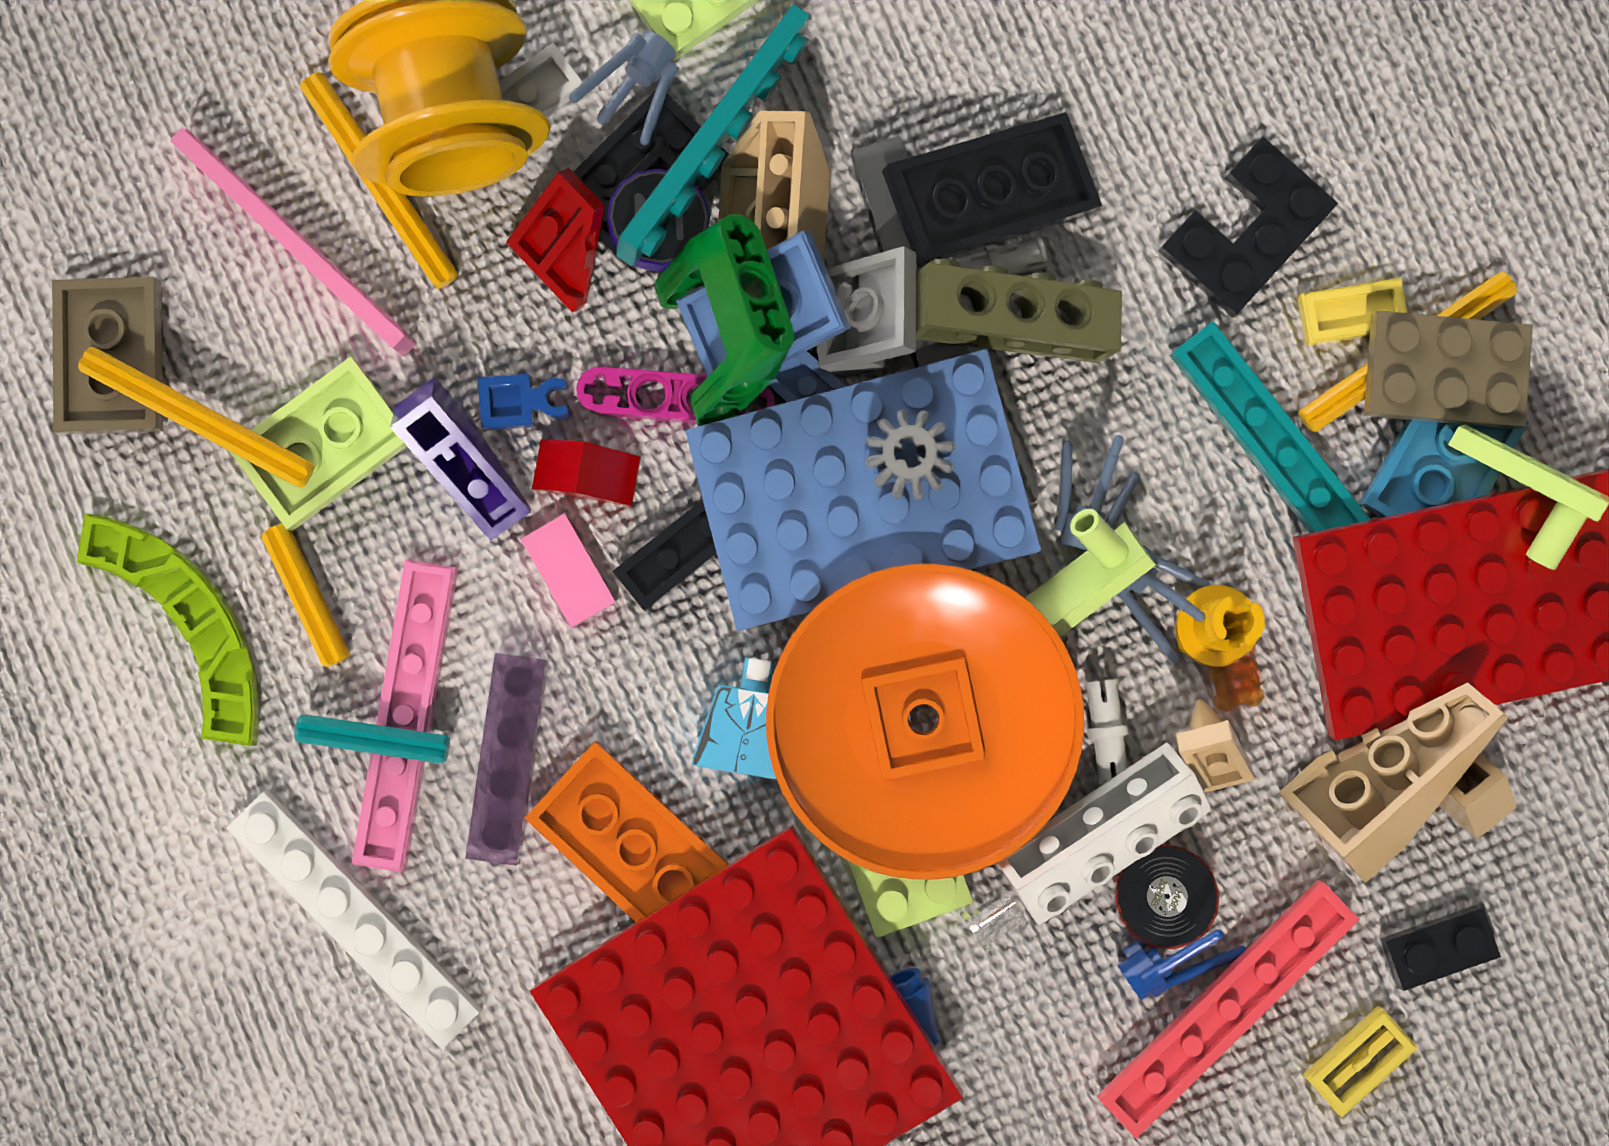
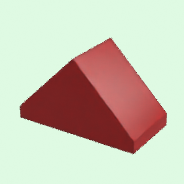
[532,439,641,507]

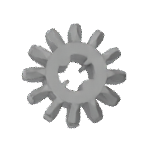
[865,409,955,500]

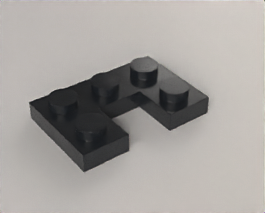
[573,91,729,268]
[1158,136,1338,318]

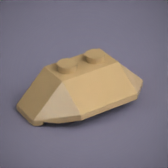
[718,111,831,262]

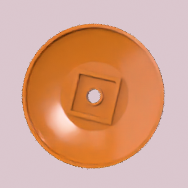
[766,563,1084,880]

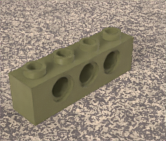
[916,259,1122,363]

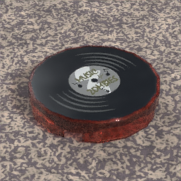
[1114,844,1219,950]

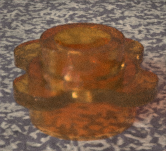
[1207,656,1264,712]

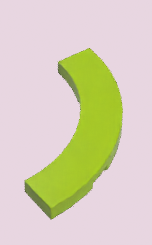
[76,513,260,746]

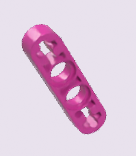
[576,367,775,423]

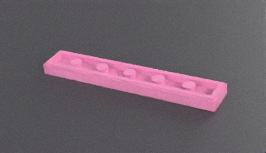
[169,128,416,357]
[352,559,459,872]

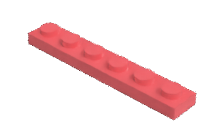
[1097,879,1360,1139]

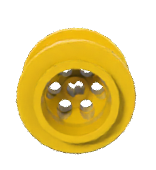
[328,0,551,197]

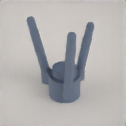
[569,31,679,145]
[1054,435,1140,552]
[1117,545,1210,665]

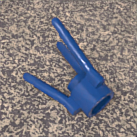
[1117,929,1247,1001]

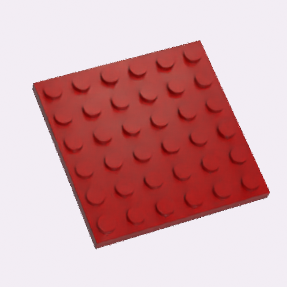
[529,825,964,1146]

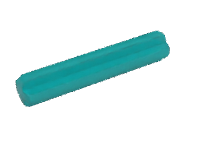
[294,714,450,764]

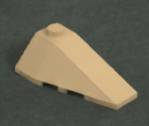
[1278,683,1508,883]

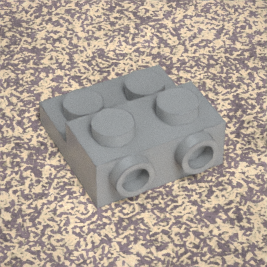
[817,246,916,378]

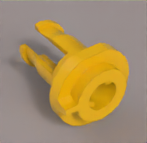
[1174,585,1265,667]

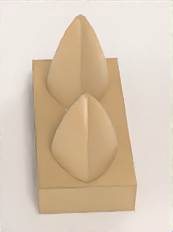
[1176,700,1255,793]

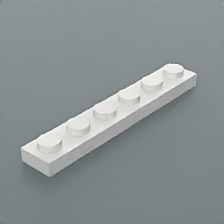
[226,790,483,1050]

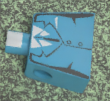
[692,657,776,779]

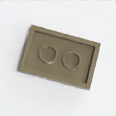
[52,277,163,435]
[1364,310,1533,430]

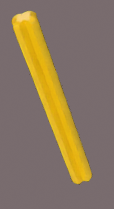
[300,72,458,289]
[1298,272,1518,433]
[78,347,315,488]

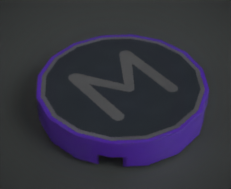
[607,169,710,272]

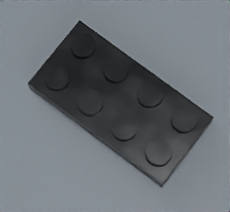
[882,112,1103,268]

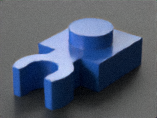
[478,374,570,431]

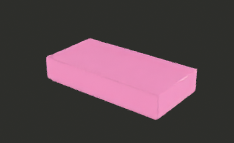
[520,514,617,628]

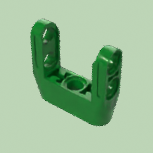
[654,214,794,426]

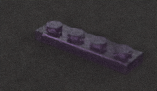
[465,653,549,866]

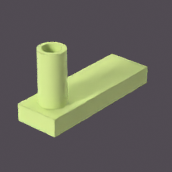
[1448,424,1609,570]
[1025,509,1156,637]

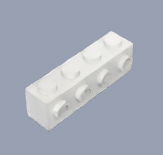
[997,742,1212,926]

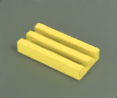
[1302,1006,1418,1118]

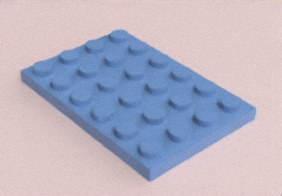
[685,349,1041,631]

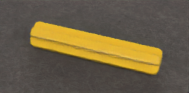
[261,524,350,667]

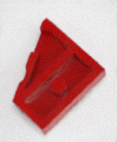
[506,168,605,313]

